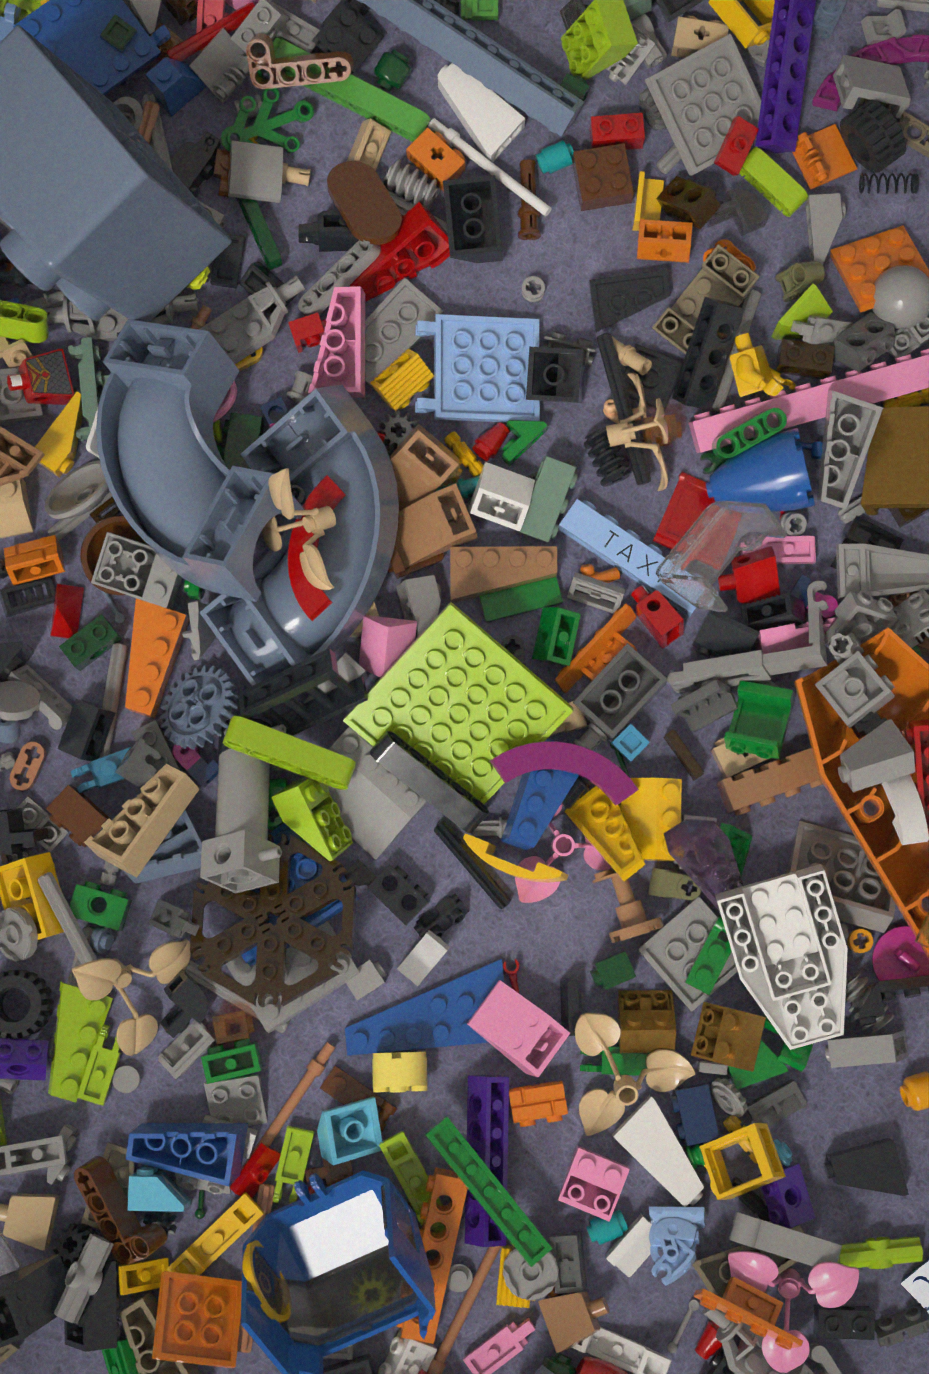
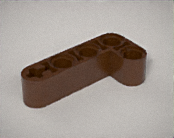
[74,1156,167,1265]

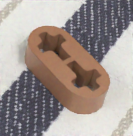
[9,742,47,791]

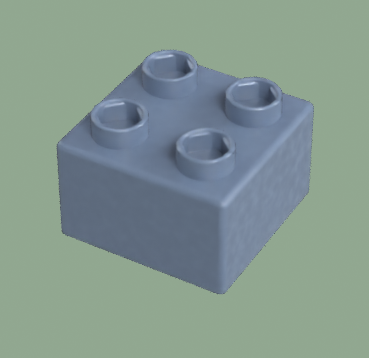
[0,25,232,322]

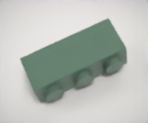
[516,456,578,543]

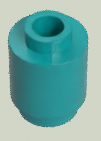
[535,140,574,174]
[586,1209,629,1246]

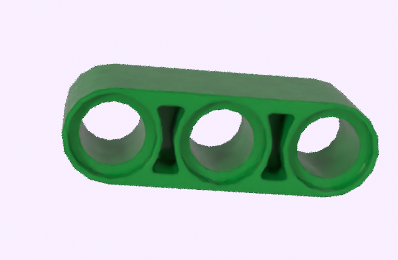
[712,408,787,458]

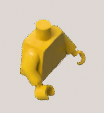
[730,332,796,397]

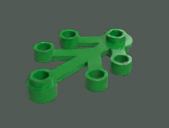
[221,88,314,153]

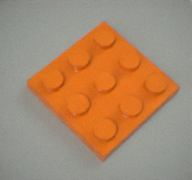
[830,225,929,313]
[152,1271,242,1368]

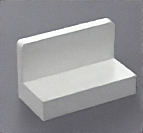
[605,1214,652,1277]

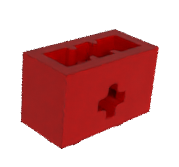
[589,113,645,150]

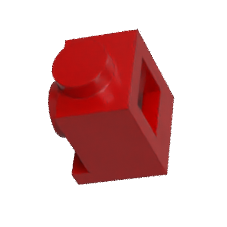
[288,312,327,353]

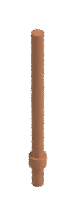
[241,1042,336,1170]
[427,1246,501,1374]

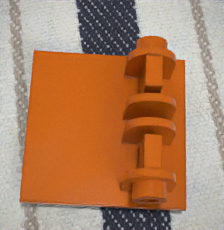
[792,124,857,190]

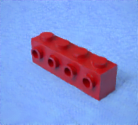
[905,719,929,834]

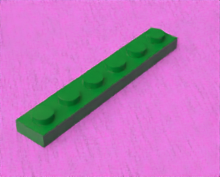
[424,1116,553,1267]

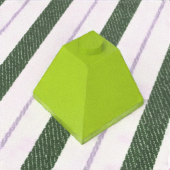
[771,284,833,340]

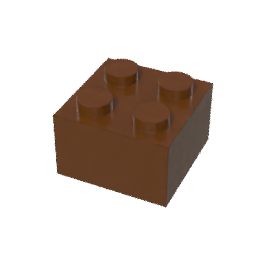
[572,143,634,211]
[46,785,112,848]

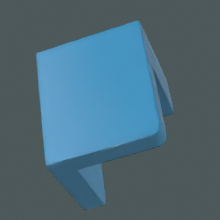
[611,724,650,764]

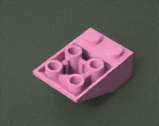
[467,980,570,1077]

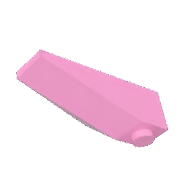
[754,617,838,654]

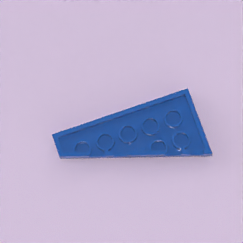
[345,959,504,1056]

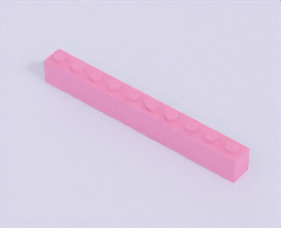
[689,349,929,453]

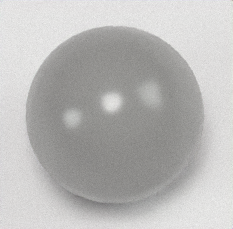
[872,265,929,329]

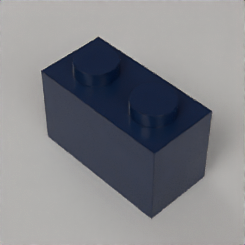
[670,1083,720,1146]

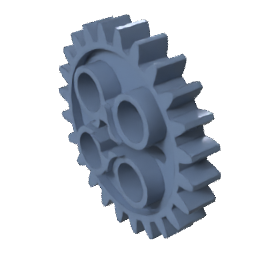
[160,665,238,750]

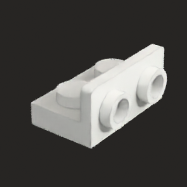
[378,1330,437,1374]

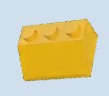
[619,778,682,861]
[0,852,64,940]

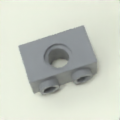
[230,0,290,53]

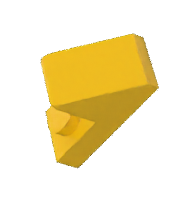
[118,1257,169,1295]

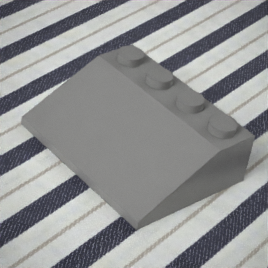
[328,727,428,860]
[785,821,896,933]

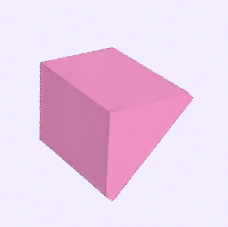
[359,615,417,678]

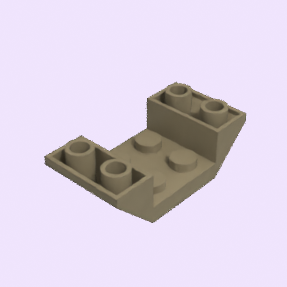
[652,244,760,355]

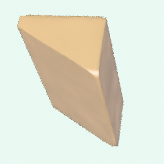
[347,118,391,171]

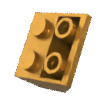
[618,990,676,1053]
[691,1002,766,1072]

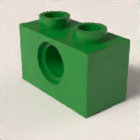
[532,607,581,666]
[69,881,132,931]

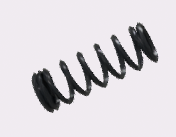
[859,173,919,194]

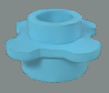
[774,1139,793,1167]

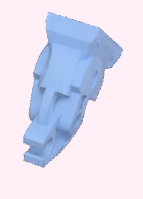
[649,1207,706,1286]

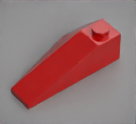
[350,202,450,301]

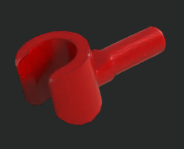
[503,959,520,994]

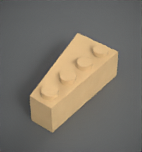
[84,764,199,878]

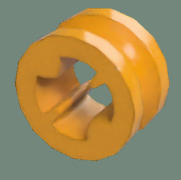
[847,929,873,953]

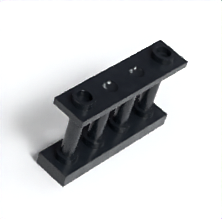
[238,648,368,736]

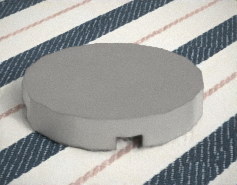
[0,681,40,721]
[0,907,38,961]
[503,1248,559,1300]

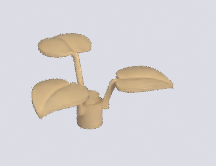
[606,373,668,491]
[261,468,336,590]
[72,939,191,1056]
[575,1013,695,1136]

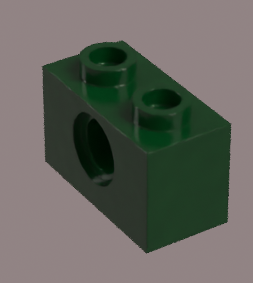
[59,614,123,671]
[590,951,636,990]

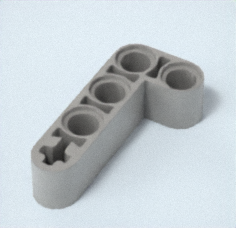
[729,1212,842,1267]

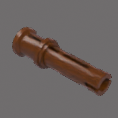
[517,159,541,240]

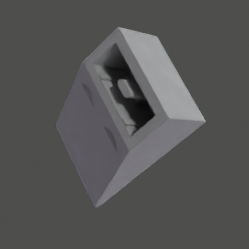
[91,532,182,608]

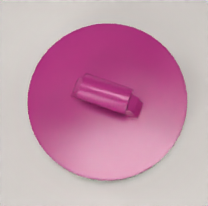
[872,926,929,981]

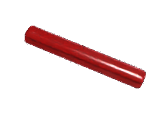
[167,2,255,61]

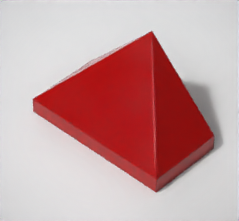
[50,584,84,639]

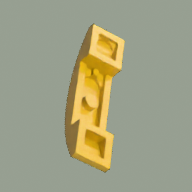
[463,833,569,883]
[167,1193,264,1276]

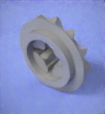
[711,1078,748,1117]

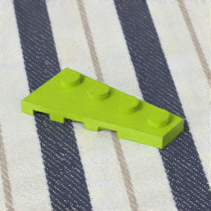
[48,981,113,1102]

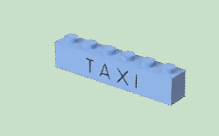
[558,499,710,618]

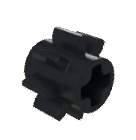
[143,1211,177,1242]

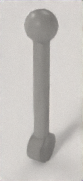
[667,1299,699,1353]

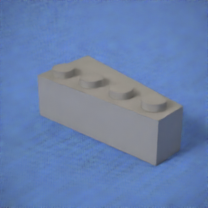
[817,390,883,509]

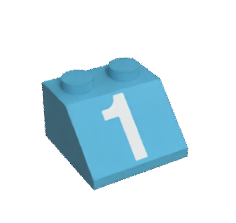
[128,1166,191,1212]

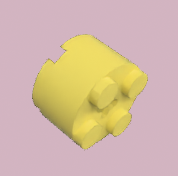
[372,1052,428,1092]

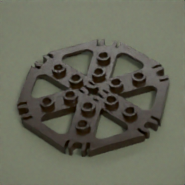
[190,834,356,1007]

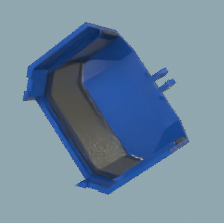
[241,1171,436,1374]

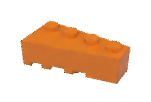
[125,598,190,719]

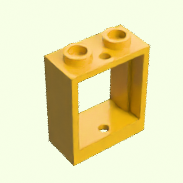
[708,0,775,48]
[699,1123,786,1200]

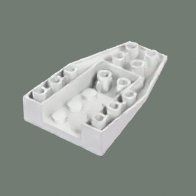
[715,864,848,1050]

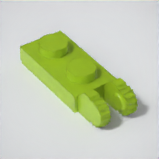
[77,1024,121,1106]
[272,1125,315,1204]

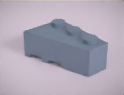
[124,810,204,884]

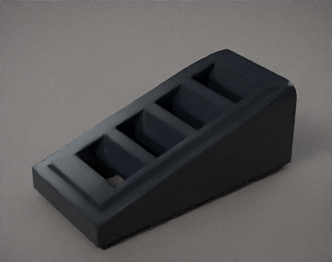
[0,576,56,618]

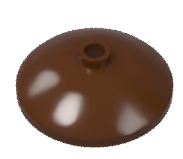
[80,515,147,595]

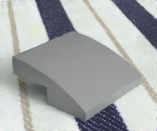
[228,141,283,203]

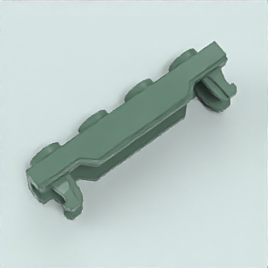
[68,337,103,442]

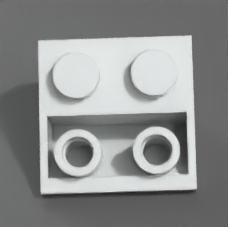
[467,462,535,531]

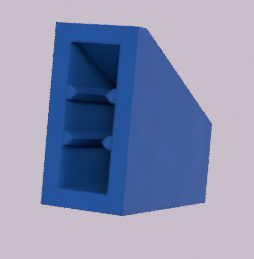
[146,57,207,117]

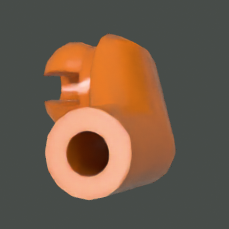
[580,563,620,583]

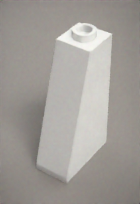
[438,63,525,163]
[612,1095,704,1207]

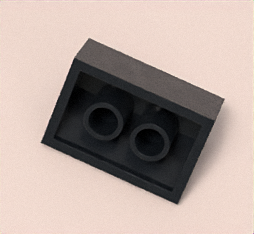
[443,175,503,263]

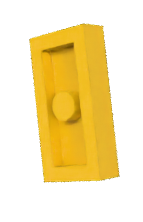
[632,171,664,231]

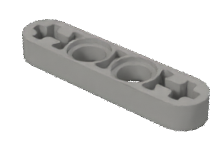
[298,240,381,316]

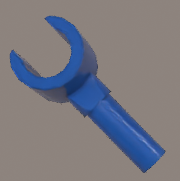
[796,441,823,459]

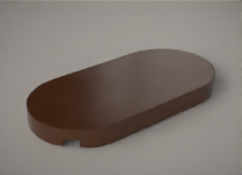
[327,161,402,245]

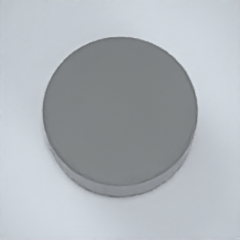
[112,1065,141,1093]

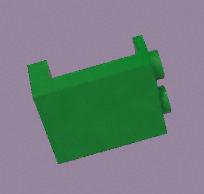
[724,680,794,759]

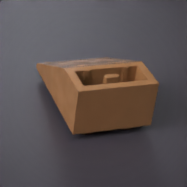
[389,424,459,511]
[395,483,478,568]

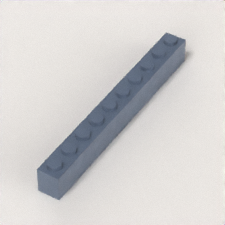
[357,0,584,137]

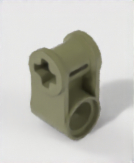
[775,261,825,302]
[648,868,702,900]

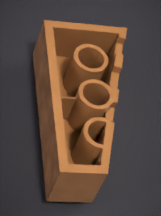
[450,546,557,604]

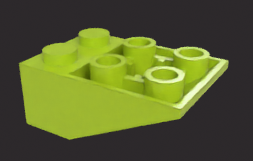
[561,0,638,81]
[271,777,353,861]

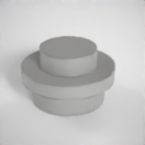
[447,1263,473,1292]

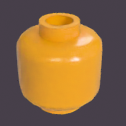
[900,1071,929,1111]

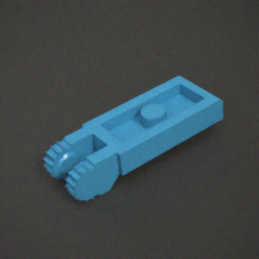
[71,747,131,793]

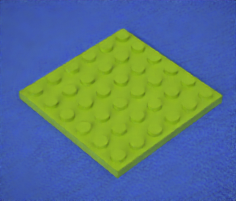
[343,602,574,804]

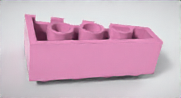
[308,286,365,398]

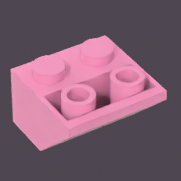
[558,1145,630,1222]

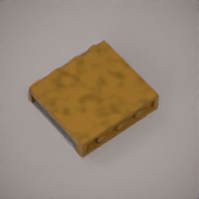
[861,406,929,515]

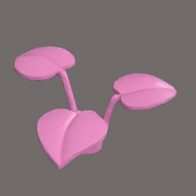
[515,805,612,903]
[728,1251,859,1373]

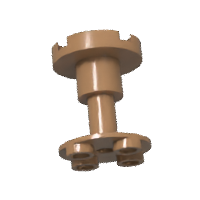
[592,866,664,943]

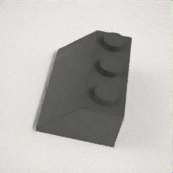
[573,643,667,742]

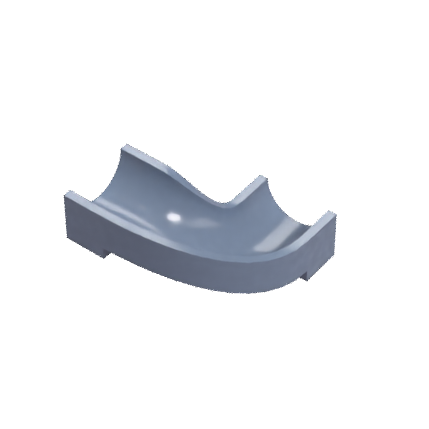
[96,319,304,602]
[199,384,399,686]

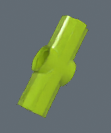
[838,1236,923,1269]

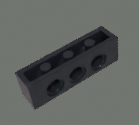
[672,297,744,411]

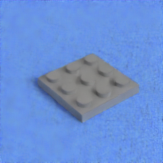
[637,896,738,1012]

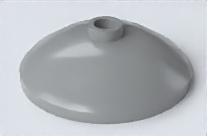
[44,460,109,519]

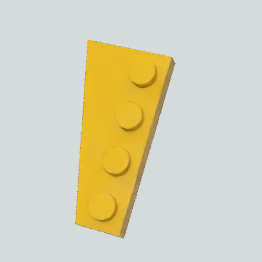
[564,786,646,881]

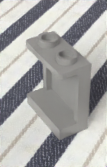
[833,55,911,118]

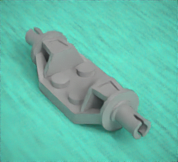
[199,275,305,364]
[42,294,198,342]
[702,1307,814,1374]

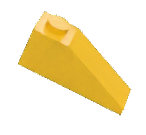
[35,392,83,478]

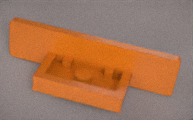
[555,603,637,693]
[693,1277,803,1350]

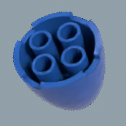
[706,428,815,512]

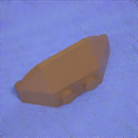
[0,426,45,486]

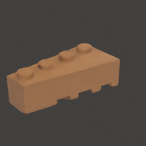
[716,748,823,816]

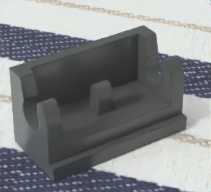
[115,738,161,787]
[746,1079,807,1127]
[549,1231,587,1294]

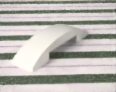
[882,774,929,845]
[572,1327,672,1374]

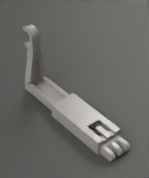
[667,581,829,693]

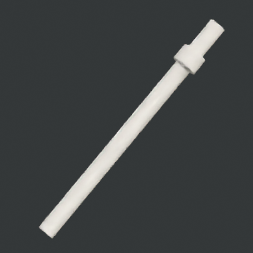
[429,118,552,216]

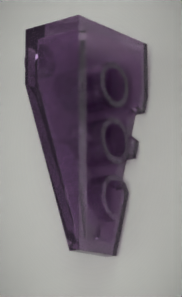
[663,819,744,912]

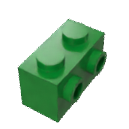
[201,1038,263,1084]

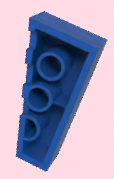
[501,738,579,850]
[126,1123,248,1186]

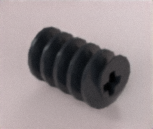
[584,427,630,487]

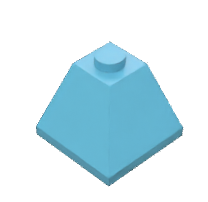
[317,1097,382,1165]

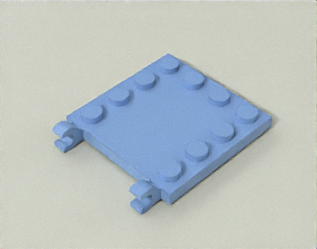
[415,314,540,422]

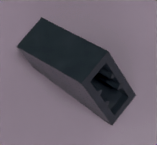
[823,1138,909,1196]

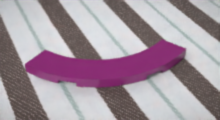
[812,34,929,111]
[490,742,639,805]

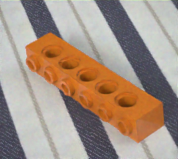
[396,1167,467,1344]

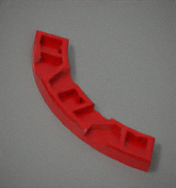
[288,475,346,621]

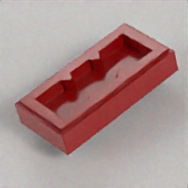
[714,116,759,176]
[230,1142,281,1198]

